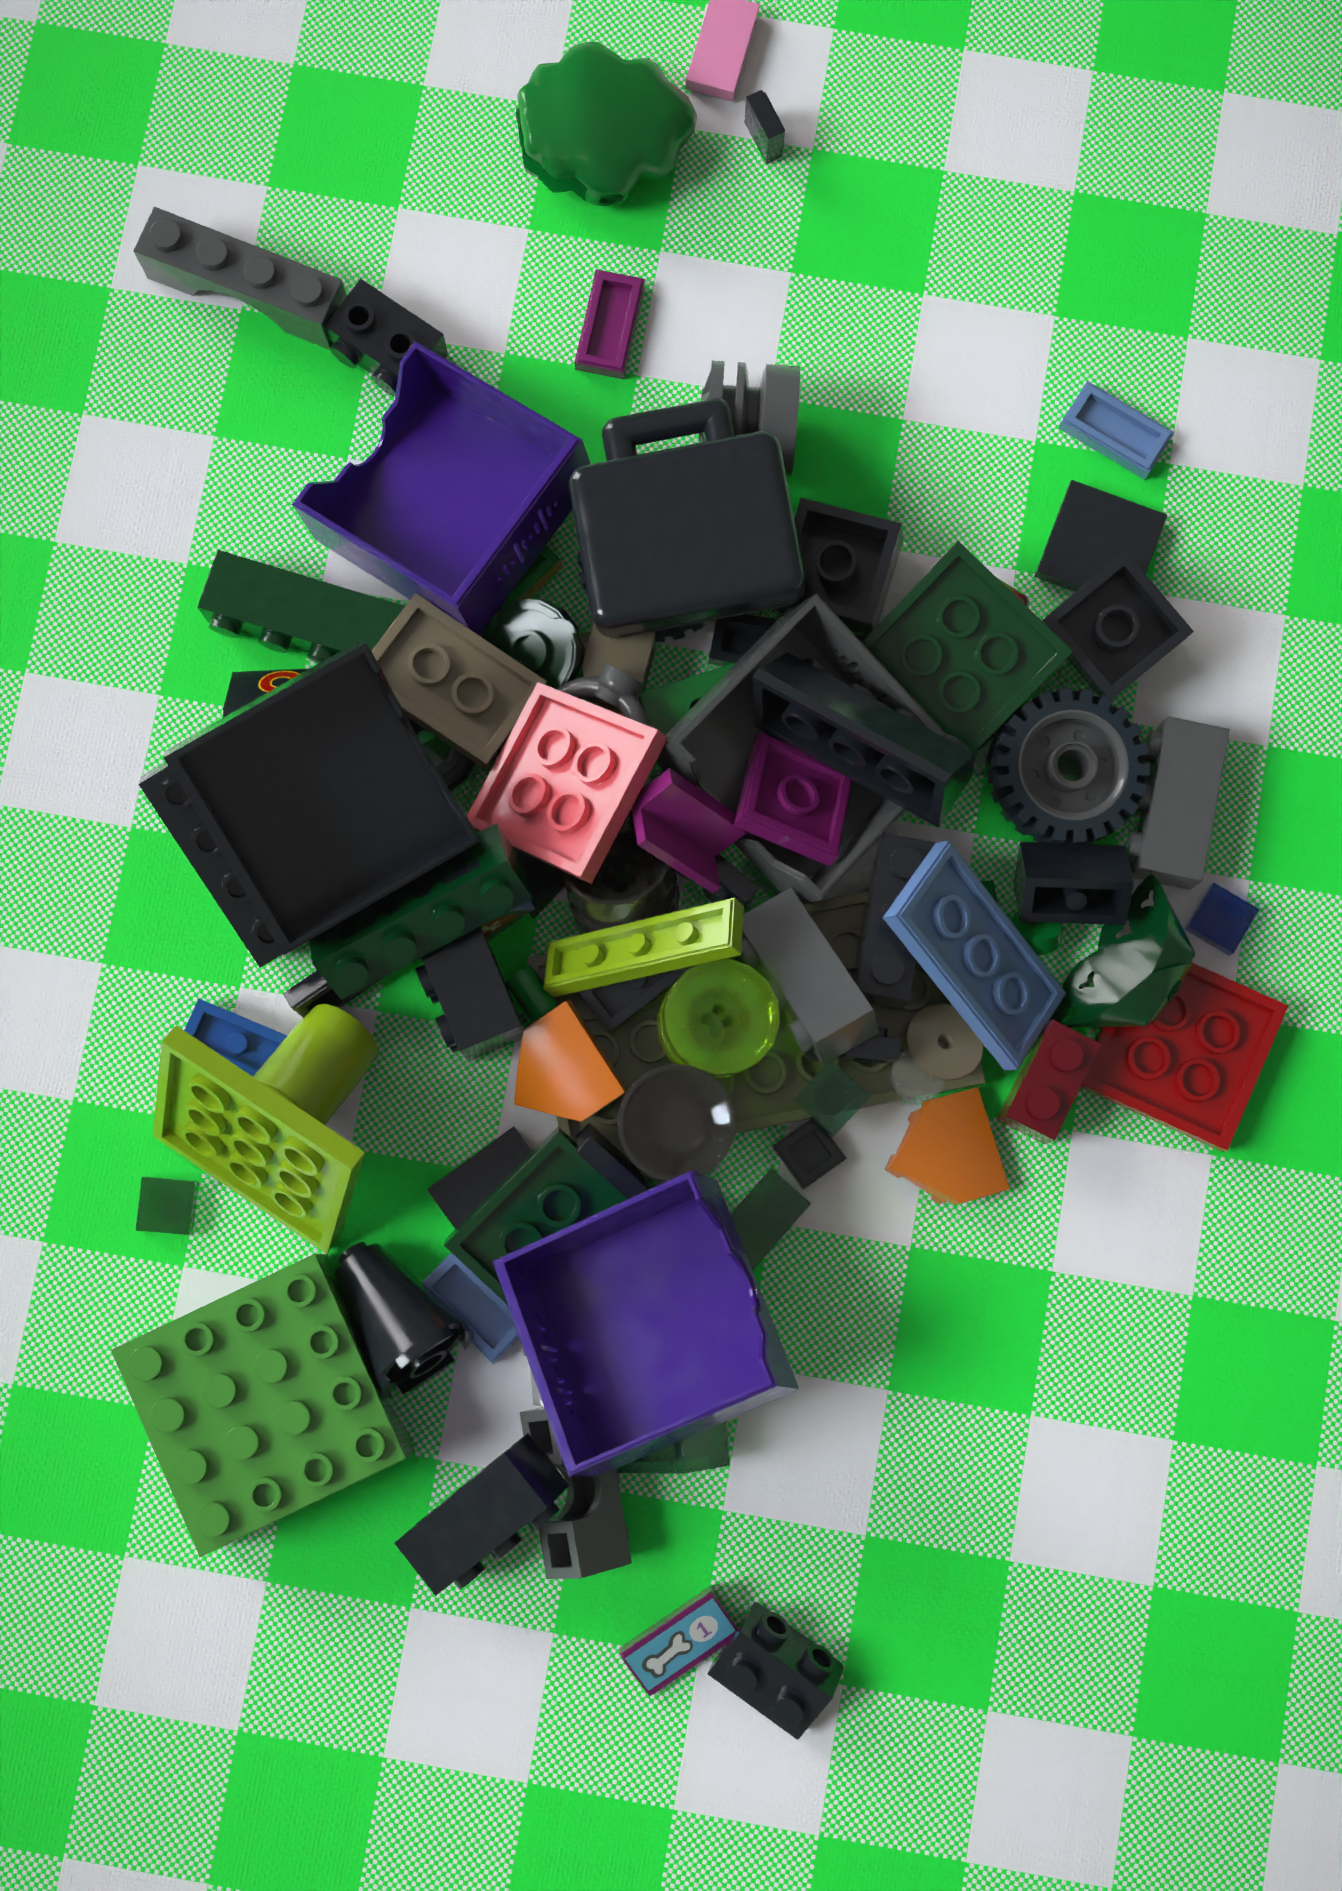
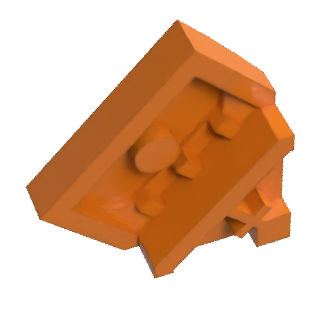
[514,1001,629,1122]
[884,1087,1010,1205]

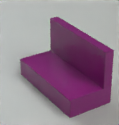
[632,768,746,894]

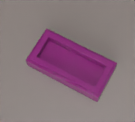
[574,269,645,380]

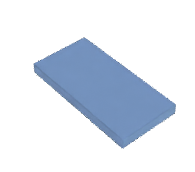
[883,840,1066,1071]

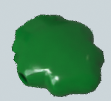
[516,42,697,206]

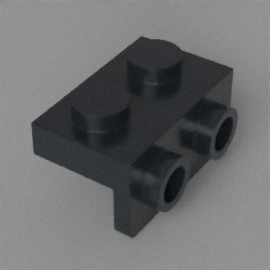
[707,1602,844,1740]

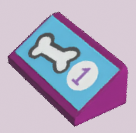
[619,1585,738,1697]

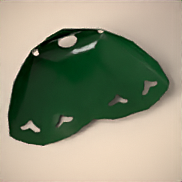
[1049,874,1195,1028]

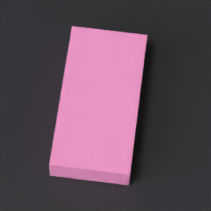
[686,0,760,101]

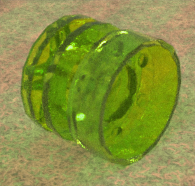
[657,959,780,1080]

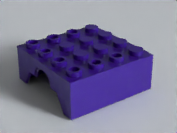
[291,341,591,635]
[493,1170,799,1476]

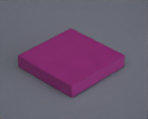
[734,732,853,866]

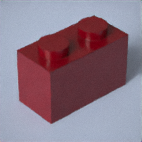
[996,1020,1101,1144]

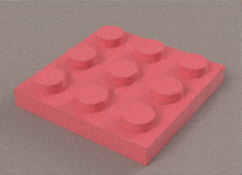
[467,682,668,884]

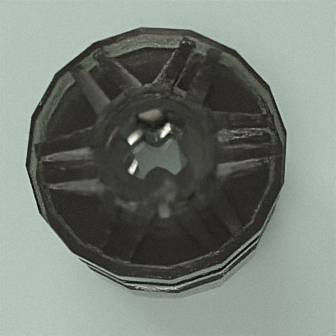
[560,810,680,934]

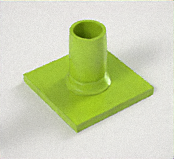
[153,1004,378,1254]

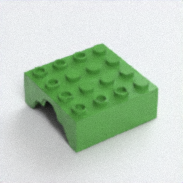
[111,1254,415,1557]

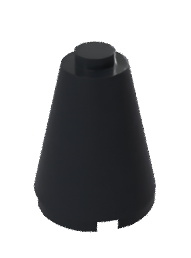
[335,1242,474,1399]

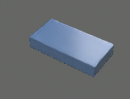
[1059,381,1174,480]
[422,1253,520,1364]

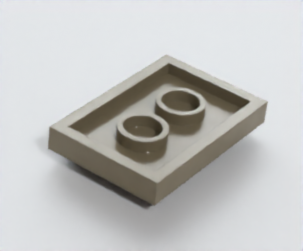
[372,593,547,770]

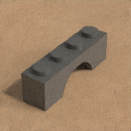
[133,206,347,350]

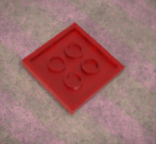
[1080,963,1288,1152]

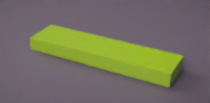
[543,898,744,997]

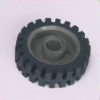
[987,688,1150,845]

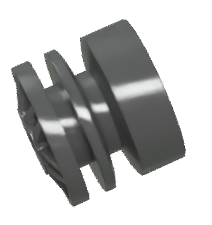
[699,360,800,476]

